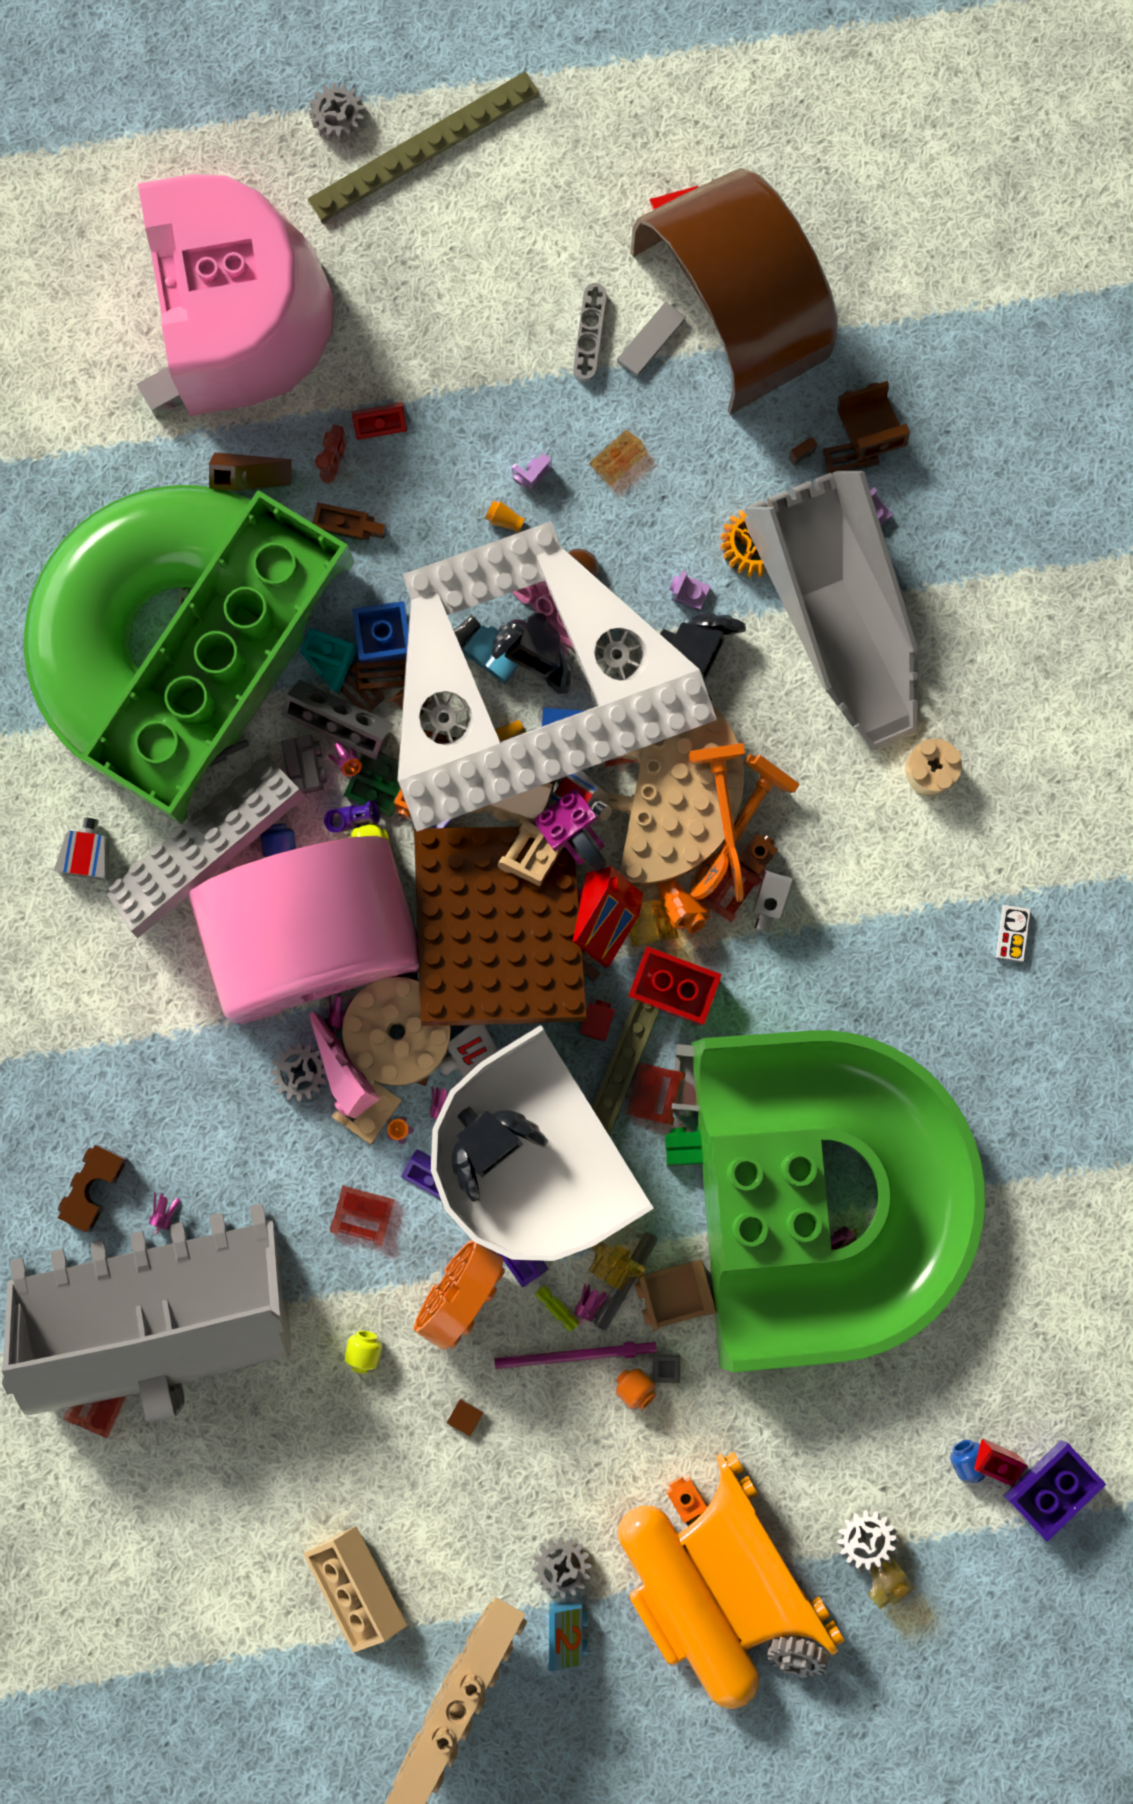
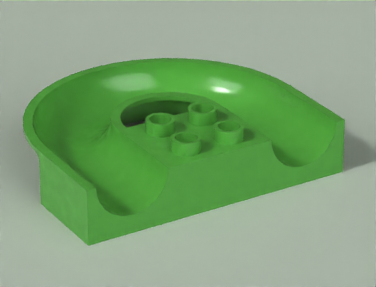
[24,485,355,825]
[691,1030,985,1372]

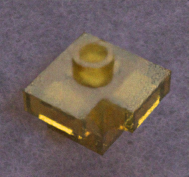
[630,900,679,947]
[588,1241,646,1291]
[867,1555,915,1610]

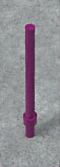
[494,1341,657,1369]

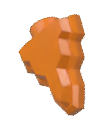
[657,879,710,934]

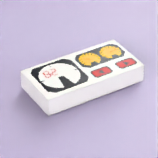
[996,905,1030,962]

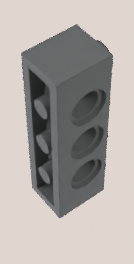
[281,679,394,760]

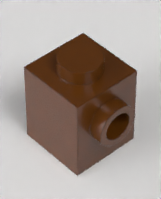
[738,834,778,878]

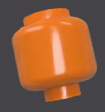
[616,1369,656,1410]

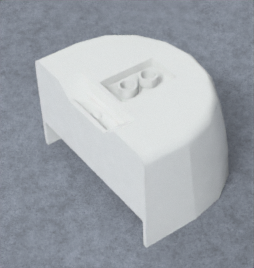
[431,1025,654,1261]

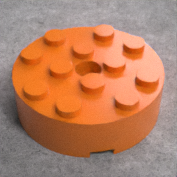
[413,1239,506,1350]

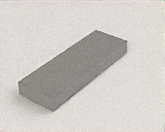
[617,301,686,377]

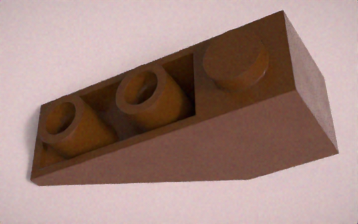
[209,452,292,491]

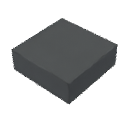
[652,1354,680,1383]

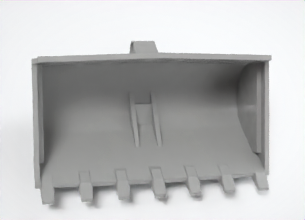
[2,1204,291,1423]

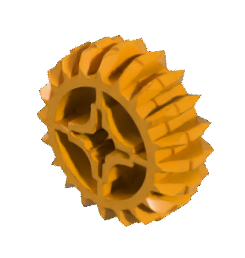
[720,510,769,578]

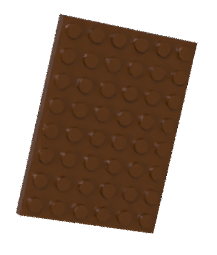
[414,826,586,1026]

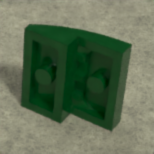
[343,752,401,818]

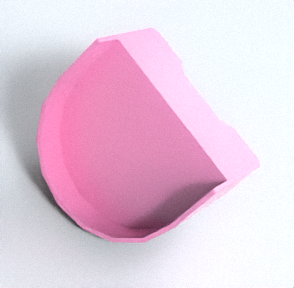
[138,174,333,416]
[189,836,419,1024]

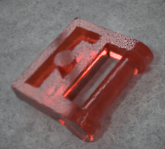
[315,424,347,484]
[698,856,762,923]
[626,1062,686,1126]
[330,1185,395,1247]
[63,1396,127,1438]

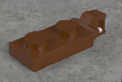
[312,502,386,541]

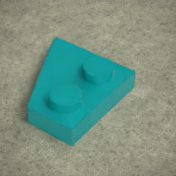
[300,628,358,694]

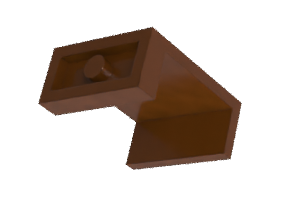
[837,381,910,461]

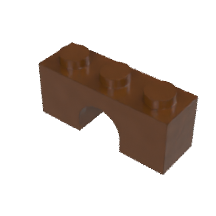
[58,1145,128,1232]

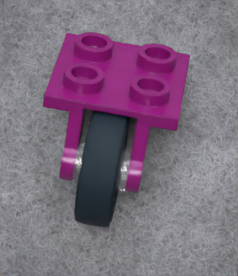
[533,788,607,872]

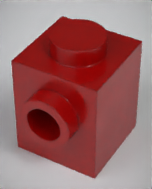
[580,999,615,1042]

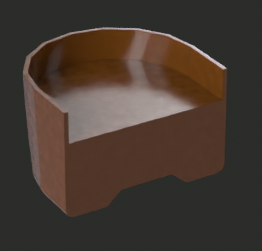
[630,168,838,415]

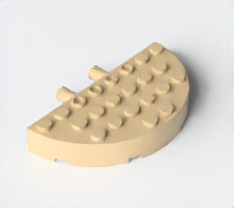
[606,703,744,886]
[385,1597,528,1804]

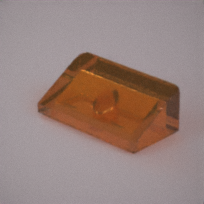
[589,430,647,486]

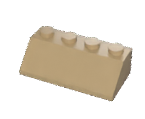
[473,783,553,827]
[303,1526,407,1653]

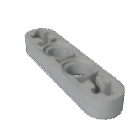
[573,283,607,383]

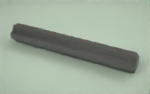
[594,1232,658,1330]

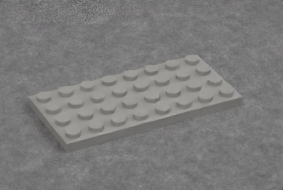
[105,755,305,939]

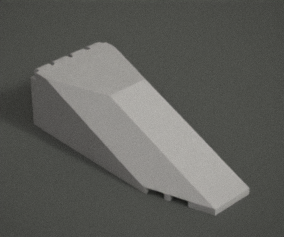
[744,471,918,750]

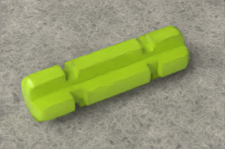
[535,1285,579,1332]

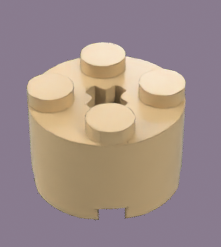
[904,739,962,796]

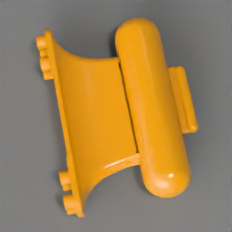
[618,1452,845,1709]

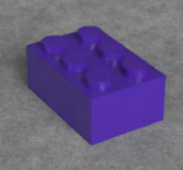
[1003,1440,1107,1542]

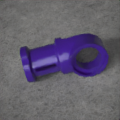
[324,800,381,833]

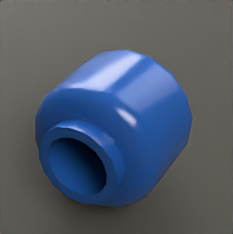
[260,823,296,857]
[950,1440,986,1483]

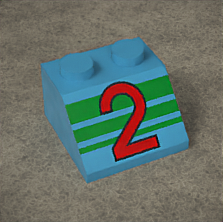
[549,1603,588,1671]

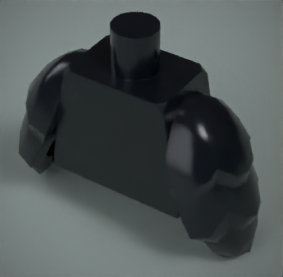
[492,612,573,694]
[660,612,746,701]
[452,1107,549,1202]

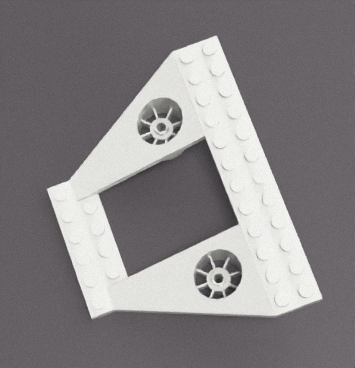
[398,521,717,831]

